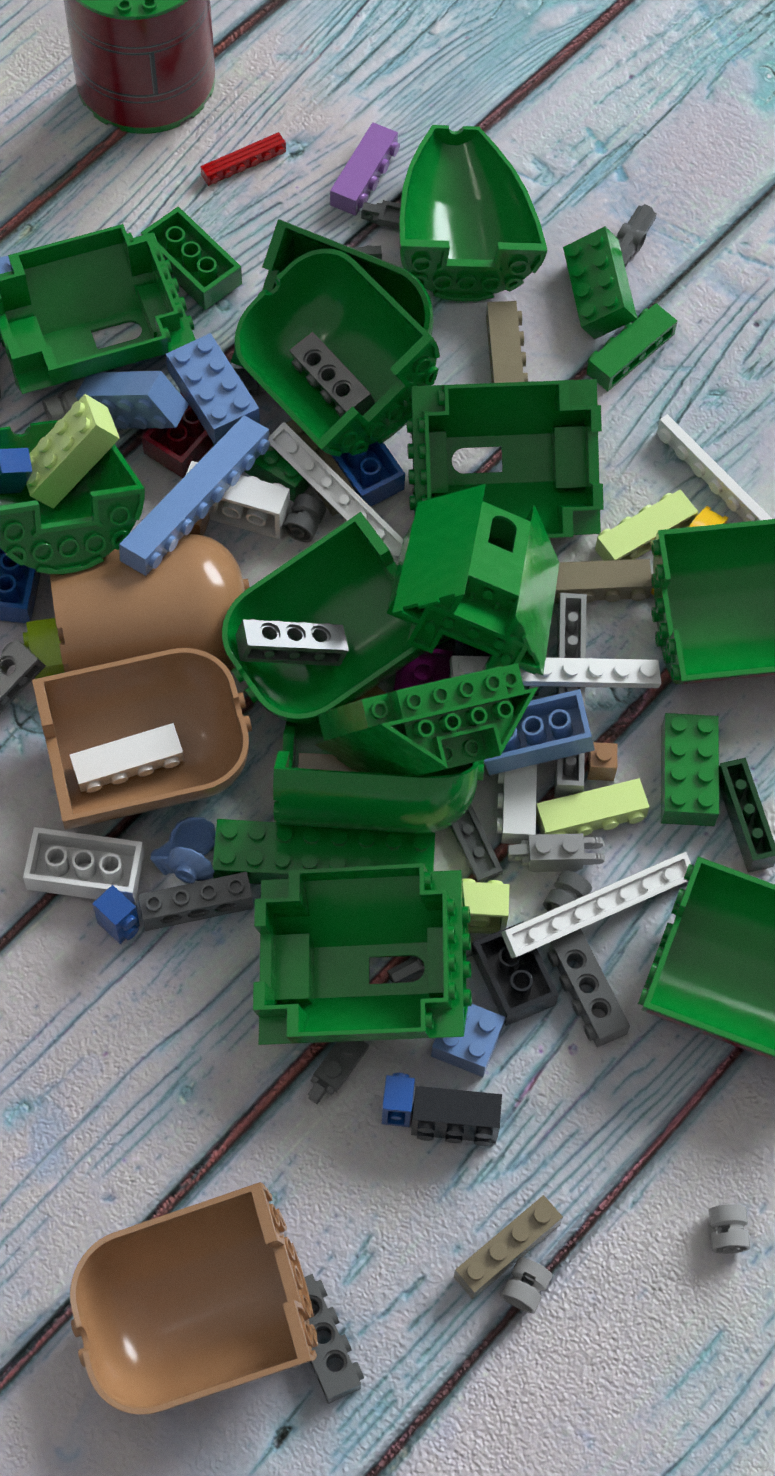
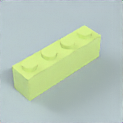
[595,489,698,561]
[536,778,649,836]

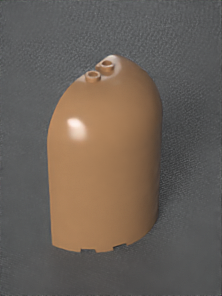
[50,534,249,672]
[32,648,252,830]
[70,1182,318,1415]

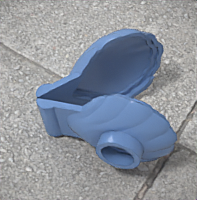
[150,817,216,883]

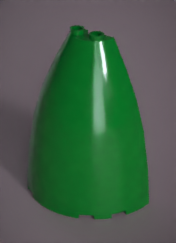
[399,125,548,302]

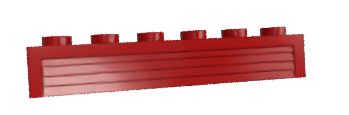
[200,132,286,186]

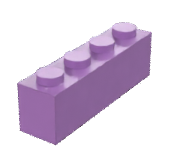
[330,122,400,216]

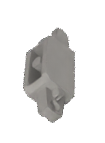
[507,833,605,872]

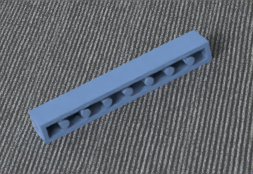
[119,415,270,576]

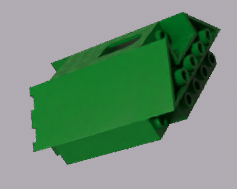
[0,224,196,394]
[406,379,604,538]
[386,484,559,676]
[314,663,538,776]
[253,863,472,1045]

